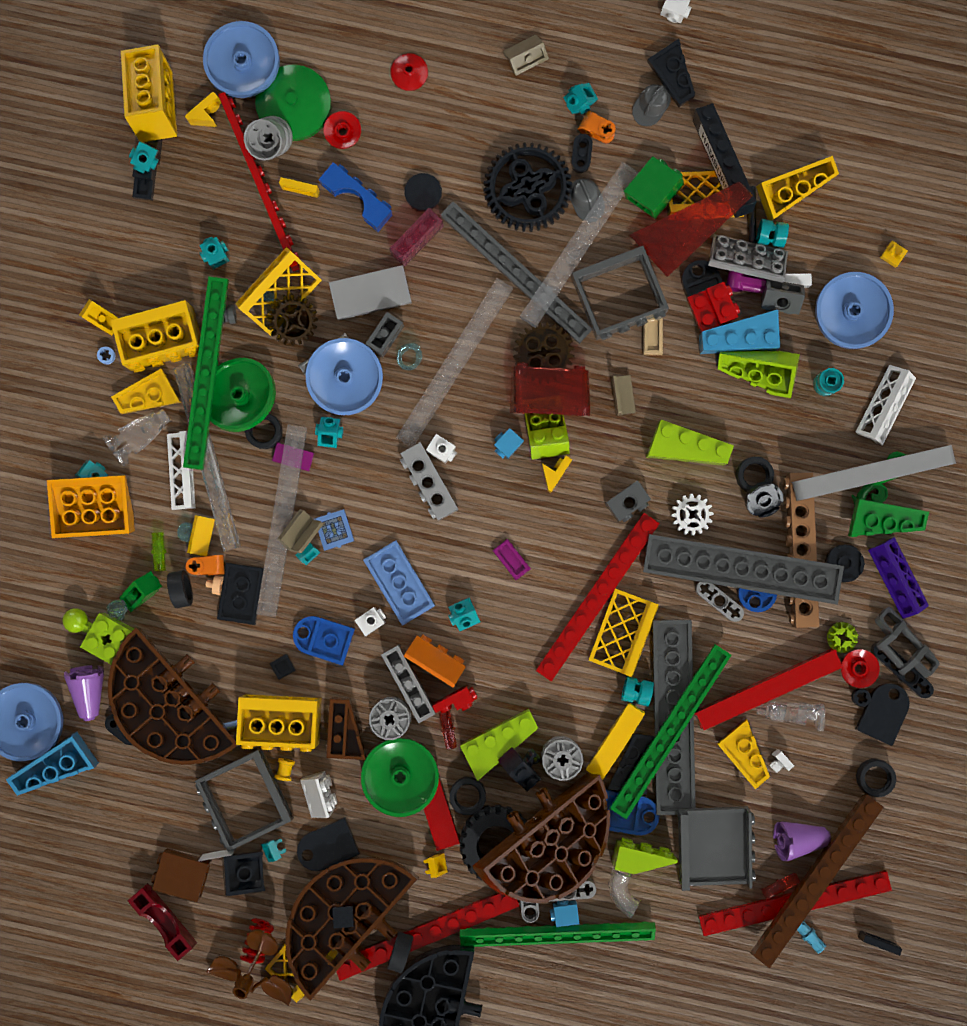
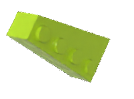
[646,420,734,466]
[460,709,538,781]

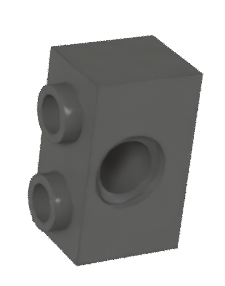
[761,279,805,315]
[366,312,404,358]
[605,481,651,522]

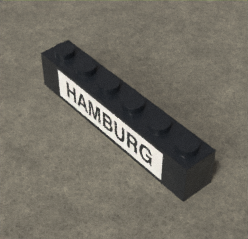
[693,103,757,218]

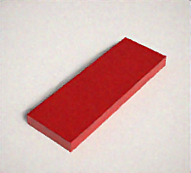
[424,778,460,851]

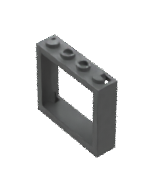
[571,246,669,340]
[195,748,294,852]

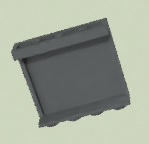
[678,806,755,891]

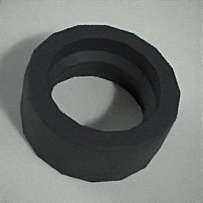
[245,414,283,449]
[736,456,774,492]
[167,570,193,608]
[856,759,897,797]
[449,777,486,815]
[387,932,413,973]

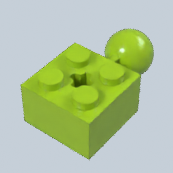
[62,608,134,665]

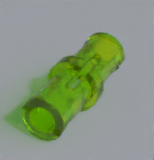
[151,532,166,571]

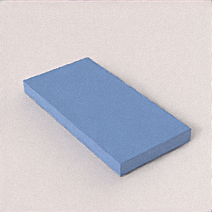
[363,540,435,626]

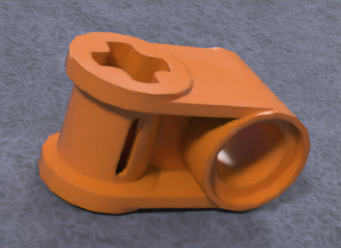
[578,111,616,143]
[186,555,224,576]

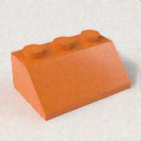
[404,634,466,687]

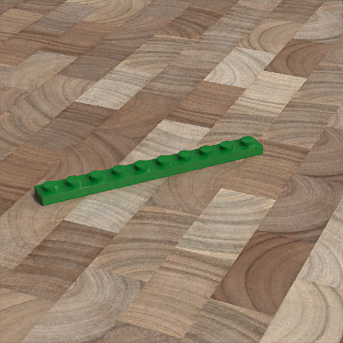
[183,276,229,470]
[609,644,732,819]
[460,921,656,947]

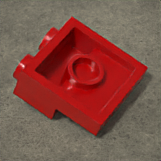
[687,282,740,333]
[432,685,478,714]

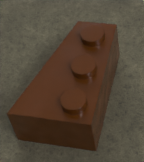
[326,697,366,760]

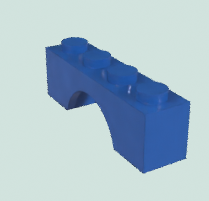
[319,162,393,232]

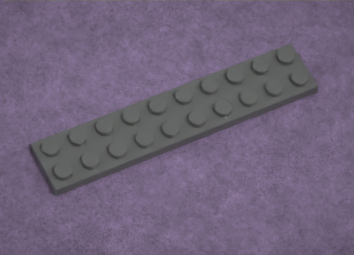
[643,534,844,605]
[652,620,696,815]

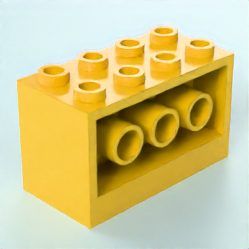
[121,44,177,142]
[110,300,201,372]
[236,694,322,752]

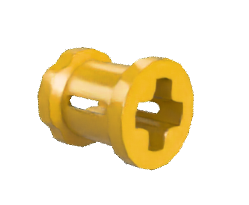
[274,758,295,781]

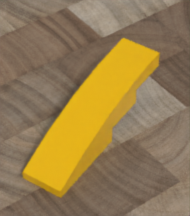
[586,703,645,780]

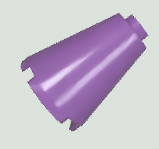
[64,665,104,721]
[773,821,831,861]

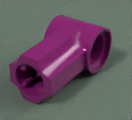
[726,271,766,293]

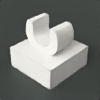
[769,749,794,773]

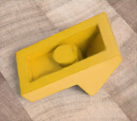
[185,92,222,127]
[79,299,118,336]
[542,456,572,493]

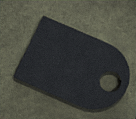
[681,260,723,297]
[855,683,910,746]
[297,817,360,871]

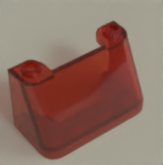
[510,363,590,416]

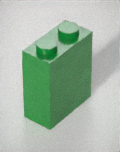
[624,156,684,219]

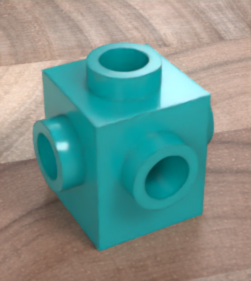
[563,83,598,114]
[129,141,159,173]
[199,237,230,270]
[315,417,344,448]
[75,460,109,478]
[448,597,480,632]

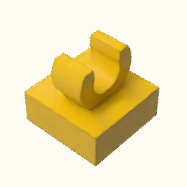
[880,240,908,268]
[423,853,448,878]

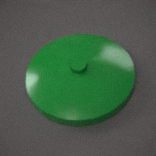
[255,65,331,141]
[210,358,276,432]
[361,738,439,817]

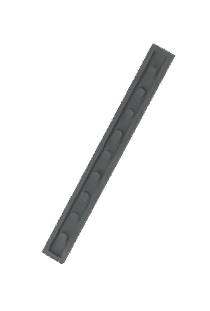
[440,202,593,344]

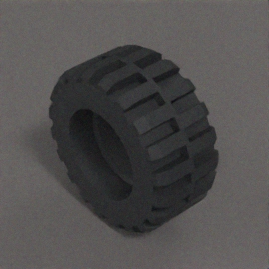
[460,804,527,881]

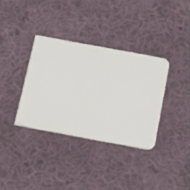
[199,848,236,861]

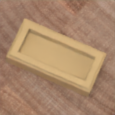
[643,318,663,355]

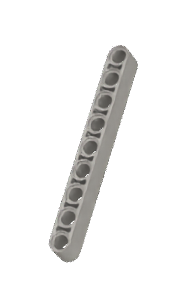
[792,445,956,501]

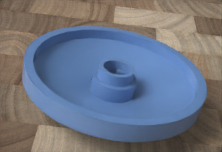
[203,21,280,98]
[815,272,894,349]
[306,338,383,415]
[0,683,63,761]

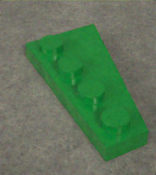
[848,498,929,537]

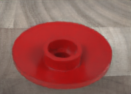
[391,53,428,91]
[323,111,361,149]
[841,649,880,688]

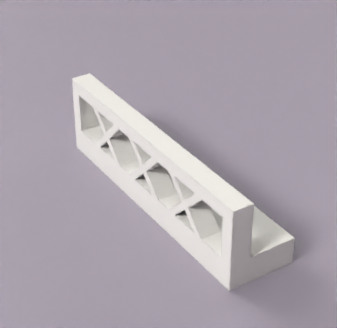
[856,365,916,446]
[167,431,196,510]

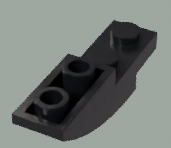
[132,139,163,201]

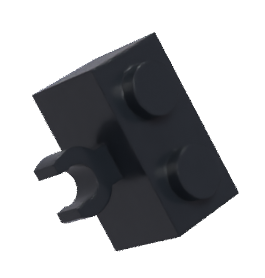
[498,747,542,792]

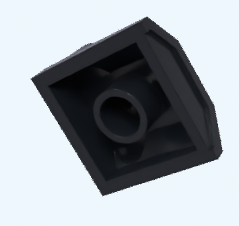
[222,851,265,896]

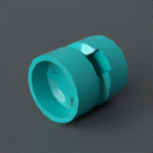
[756,219,789,248]
[813,368,844,396]
[621,676,654,707]

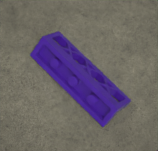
[868,537,929,619]

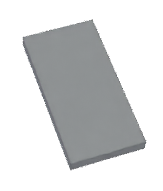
[708,234,788,283]
[329,265,412,320]

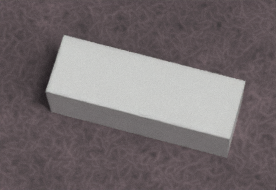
[784,274,812,288]

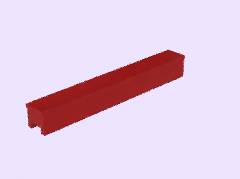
[694,648,843,730]

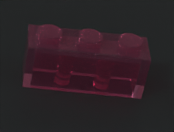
[389,208,444,267]

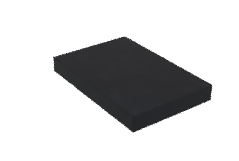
[217,562,265,625]

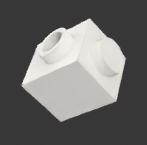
[660,0,692,23]
[426,434,457,464]
[355,607,386,636]

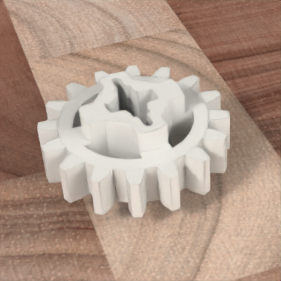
[671,494,714,536]

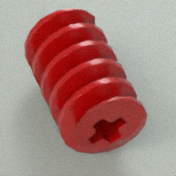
[240,918,274,964]

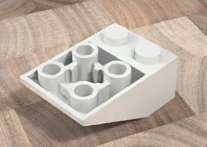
[300,771,337,818]

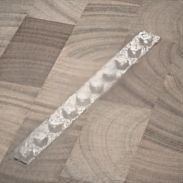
[520,162,638,328]
[396,278,513,448]
[173,363,241,552]
[256,424,308,617]

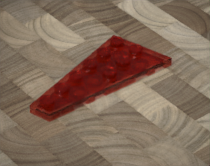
[630,182,753,277]

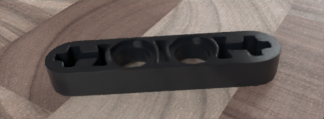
[871,641,934,698]

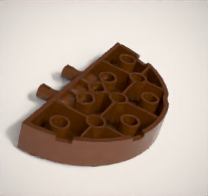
[108,627,238,765]
[472,773,610,903]
[285,857,419,1001]

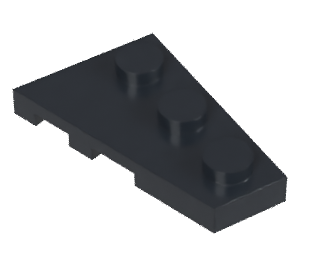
[647,39,695,107]
[608,733,654,794]

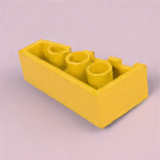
[756,156,839,220]

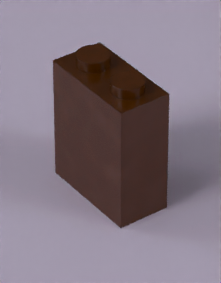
[151,848,212,902]

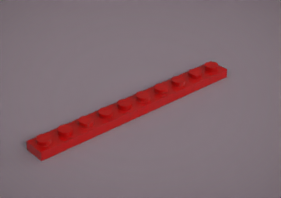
[218,92,300,272]
[535,513,660,682]
[698,870,892,936]
[336,893,520,981]

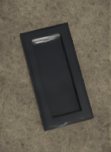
[858,931,902,956]

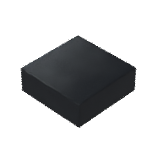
[269,654,296,680]
[333,906,354,928]

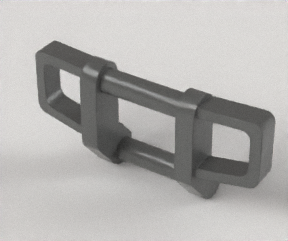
[875,607,940,678]

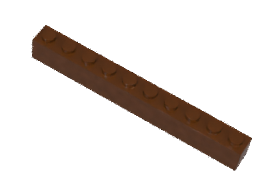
[750,795,884,968]

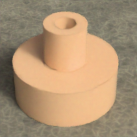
[206,575,224,595]

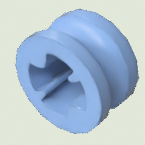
[97,346,116,364]

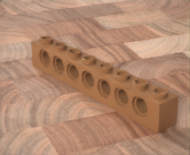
[783,473,819,628]

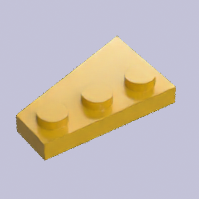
[111,369,181,414]
[717,719,770,789]

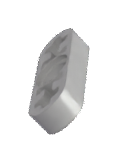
[695,582,744,622]

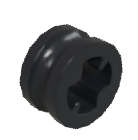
[851,689,871,707]

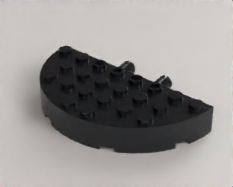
[379,945,483,1026]

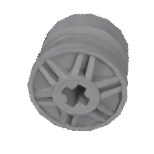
[244,116,293,161]
[369,697,411,740]
[541,736,583,781]

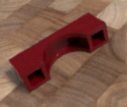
[127,883,197,962]

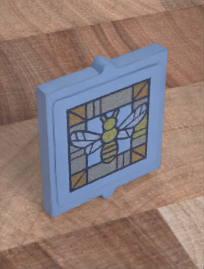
[314,509,354,551]

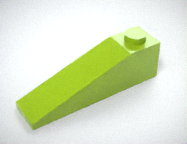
[718,351,800,398]

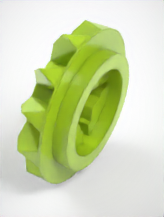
[827,622,858,653]

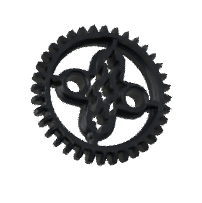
[483,142,572,232]

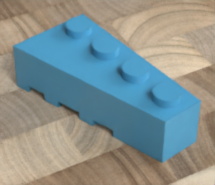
[699,310,780,354]
[6,732,99,796]

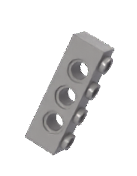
[399,442,458,521]
[381,644,436,723]

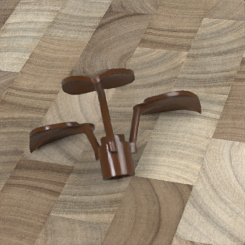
[206,929,292,1006]

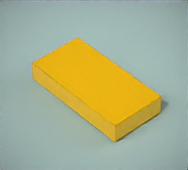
[279,177,320,198]
[187,515,215,556]

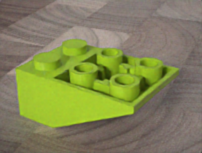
[522,394,569,460]
[611,838,678,874]

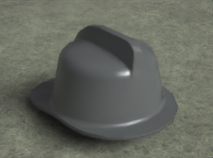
[632,84,671,126]
[569,178,605,222]

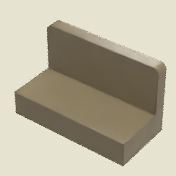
[503,35,549,76]
[611,375,636,416]
[277,509,323,553]

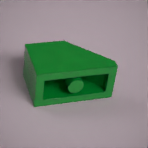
[119,571,162,613]

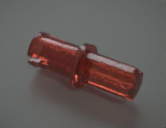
[438,710,457,750]
[761,872,800,900]

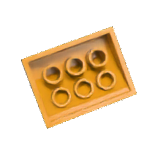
[47,475,135,538]

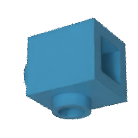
[494,428,524,459]
[550,900,579,927]

